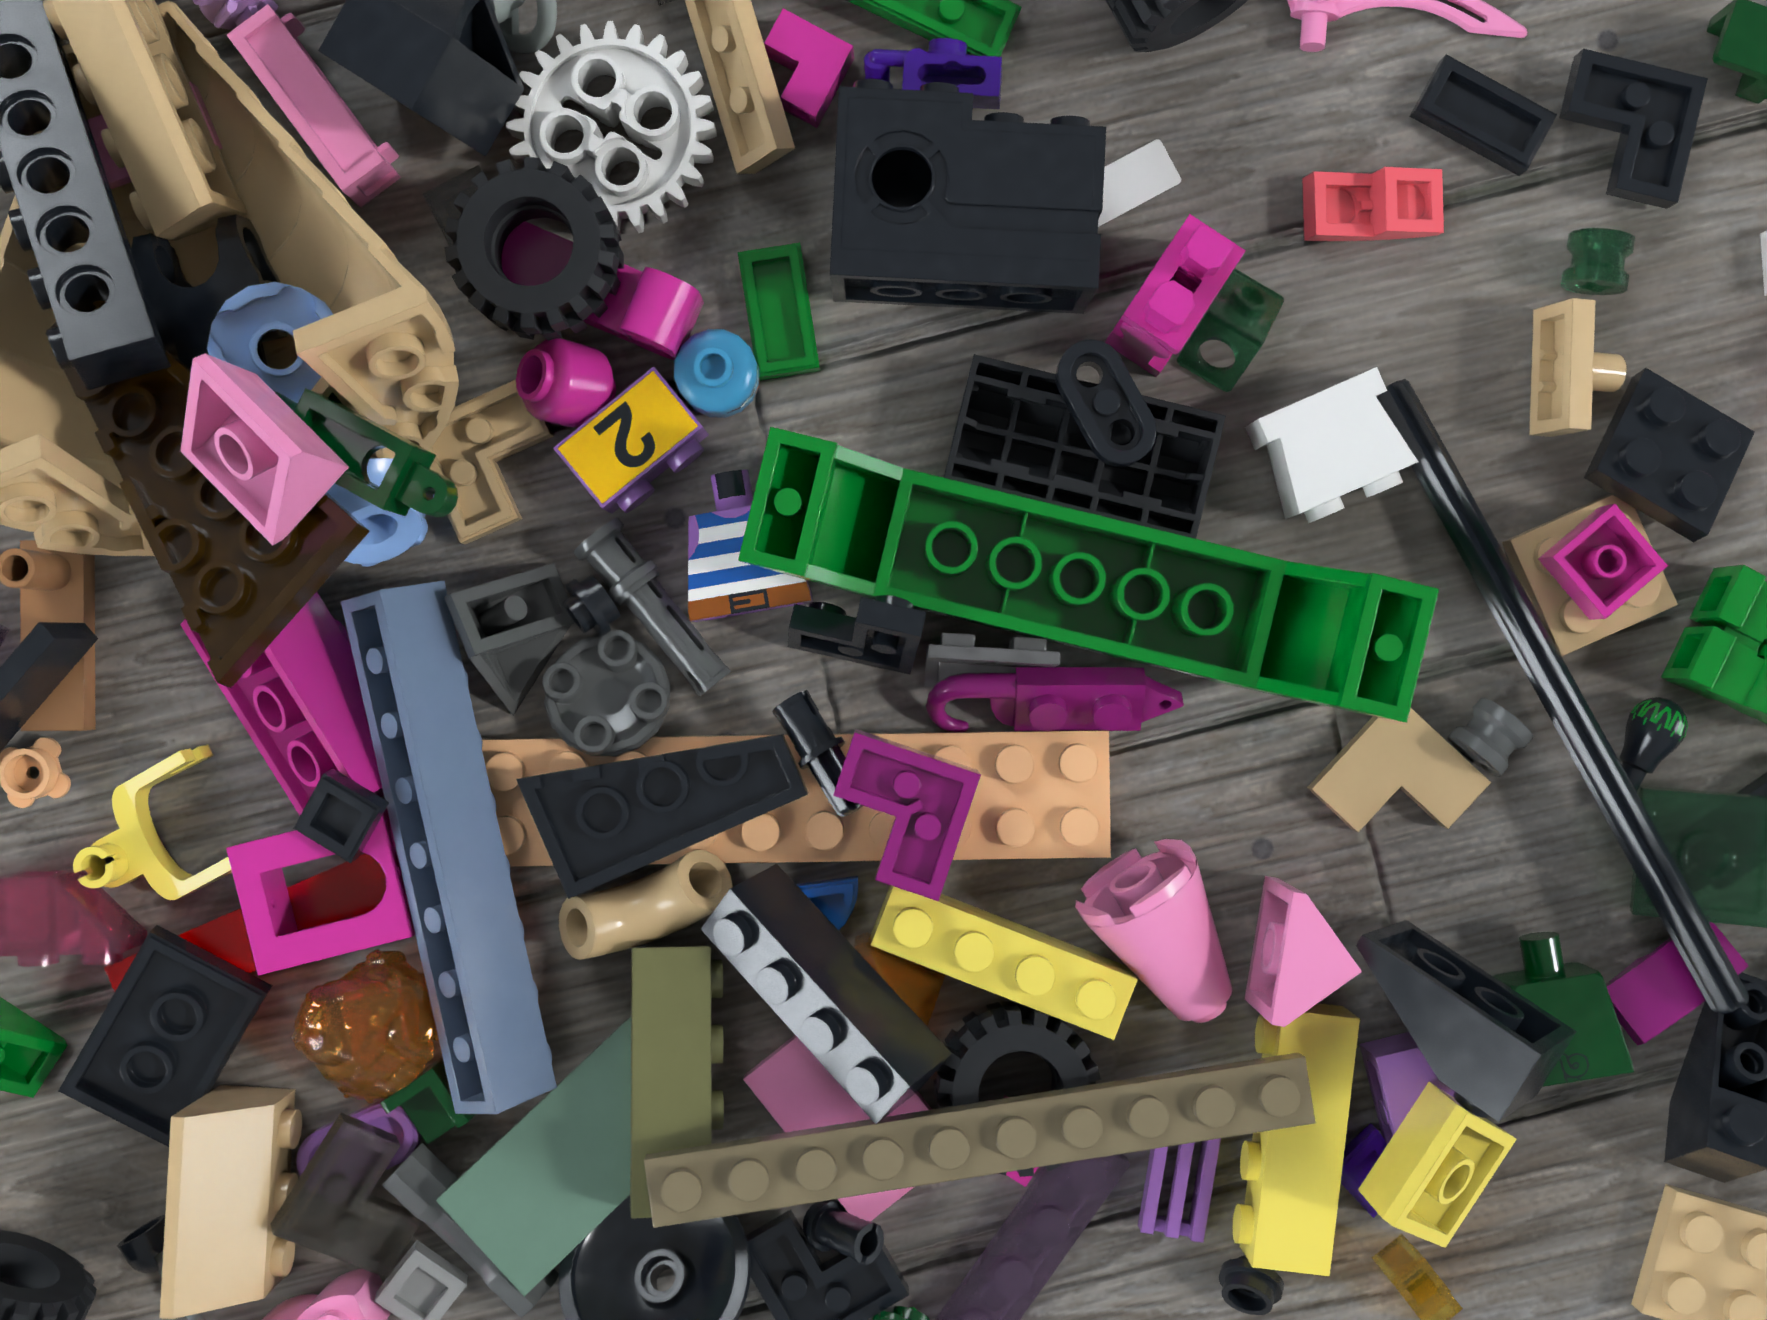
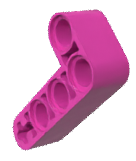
[501,221,704,360]

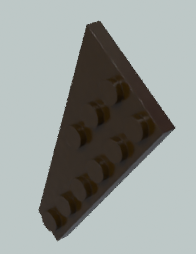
[46,301,370,688]

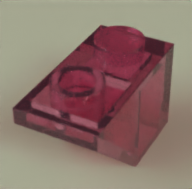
[0,870,147,967]

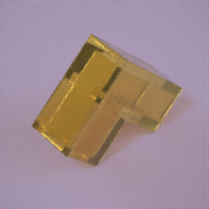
[1371,1234,1463,1320]

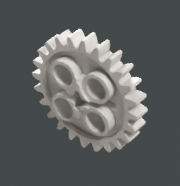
[506,21,717,233]

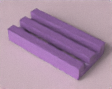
[1138,1138,1221,1243]

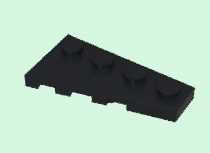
[516,734,809,899]

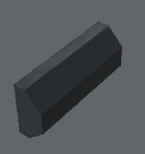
[944,354,1226,539]

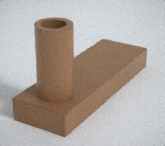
[0,540,96,731]

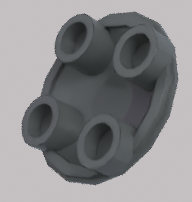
[542,630,671,757]

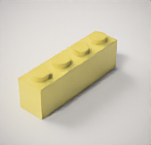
[871,885,1138,1040]
[1233,1003,1360,1276]

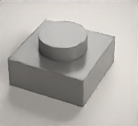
[374,1240,468,1320]

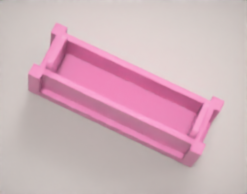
[227,4,401,207]

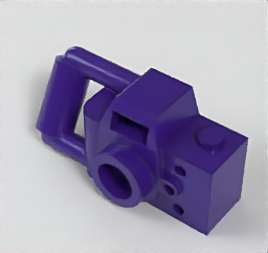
[864,38,1002,109]

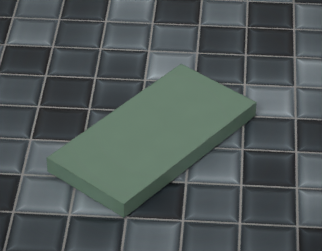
[436,1016,631,1297]

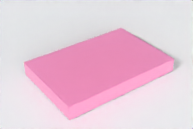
[743,1035,932,1222]

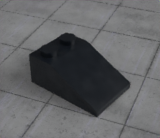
[1356,920,1577,1122]

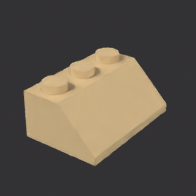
[160,1085,302,1319]

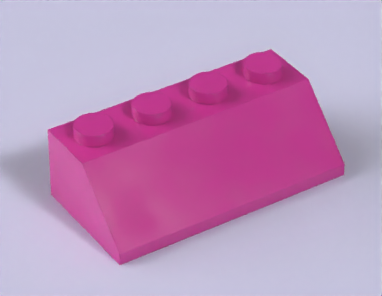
[180,592,384,816]

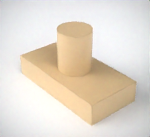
[1529,298,1627,437]

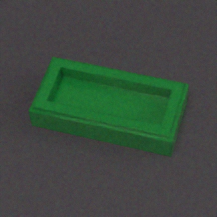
[737,242,820,381]

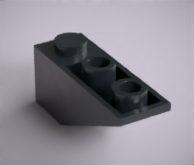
[1664,972,1767,1183]

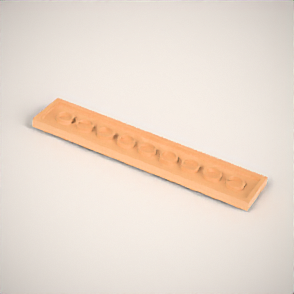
[482,730,1111,867]

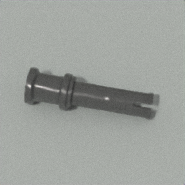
[573,518,731,697]

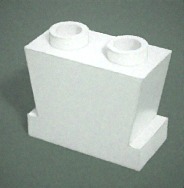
[1245,367,1418,523]

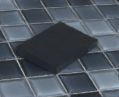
[58,925,273,1147]

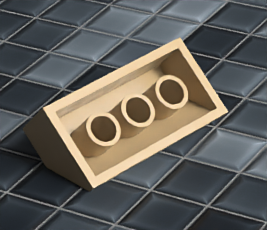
[43,0,248,241]

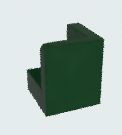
[1707,0,1767,104]
[380,1056,476,1145]

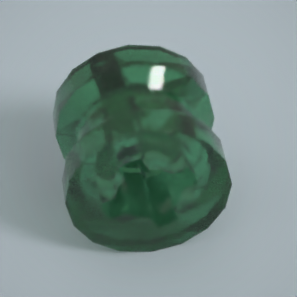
[1561,228,1635,295]

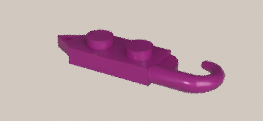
[926,667,1184,732]

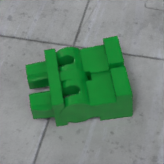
[1661,565,1767,724]

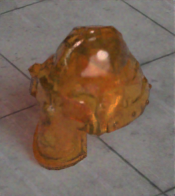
[291,949,439,1103]

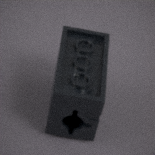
[830,79,1106,314]

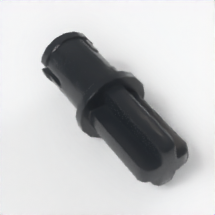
[772,690,863,817]

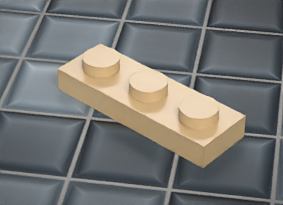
[685,0,795,174]

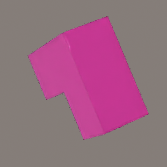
[764,8,854,128]

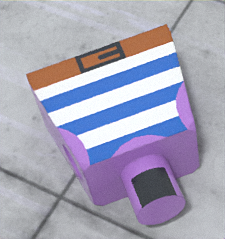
[688,470,814,622]

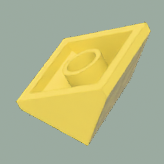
[1358,1082,1517,1248]

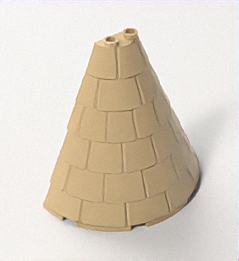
[0,0,459,556]

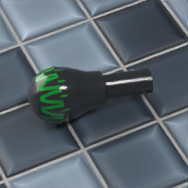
[1619,697,1688,792]

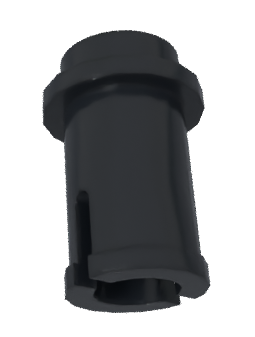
[803,1200,884,1265]

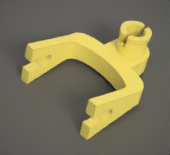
[73,745,232,900]

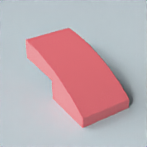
[1302,167,1444,241]

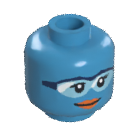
[674,329,760,418]

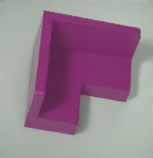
[833,729,981,901]

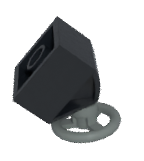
[318,0,557,156]

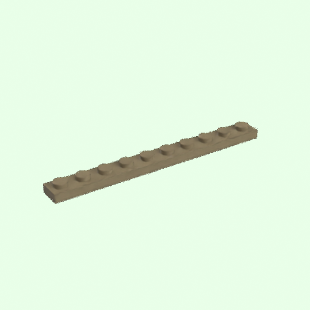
[644,1053,1316,1228]

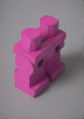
[1105,214,1246,377]

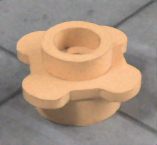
[0,737,71,808]

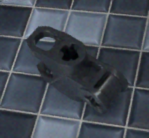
[131,214,288,370]

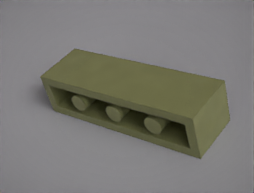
[630,946,724,1219]

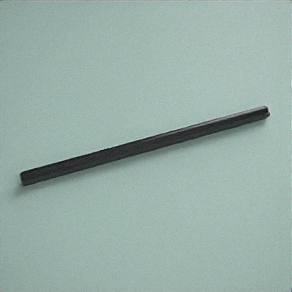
[1376,379,1749,1014]

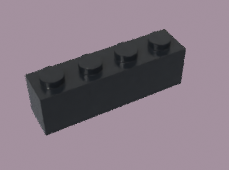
[701,863,952,1124]

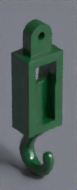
[273,388,458,518]

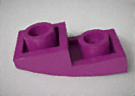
[1606,914,1749,1046]

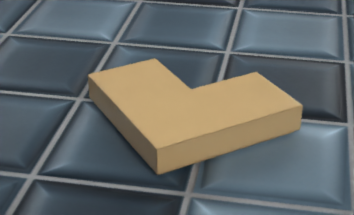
[428,380,554,545]
[1307,708,1491,832]

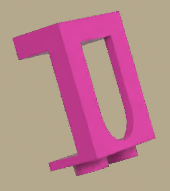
[226,808,415,975]

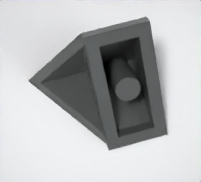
[444,563,575,716]

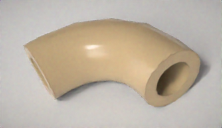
[559,850,733,960]

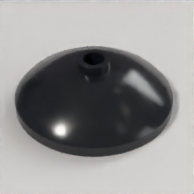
[558,1195,751,1320]

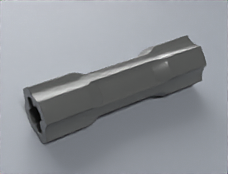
[382,1143,559,1318]

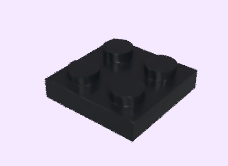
[1584,368,1755,543]

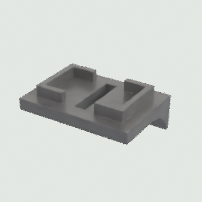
[925,633,1060,687]

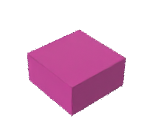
[1538,504,1668,620]

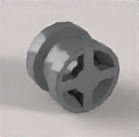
[1448,698,1533,777]

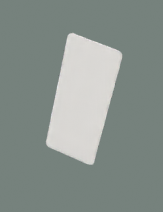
[1098,139,1181,227]

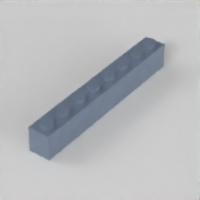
[341,581,557,1114]

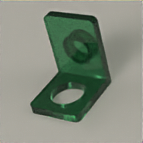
[1177,268,1284,392]

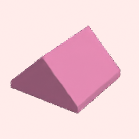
[180,353,349,546]
[1245,876,1362,1027]

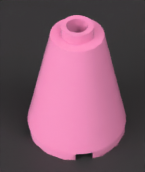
[1075,839,1232,1023]

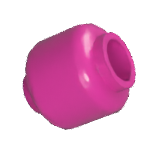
[516,338,616,428]

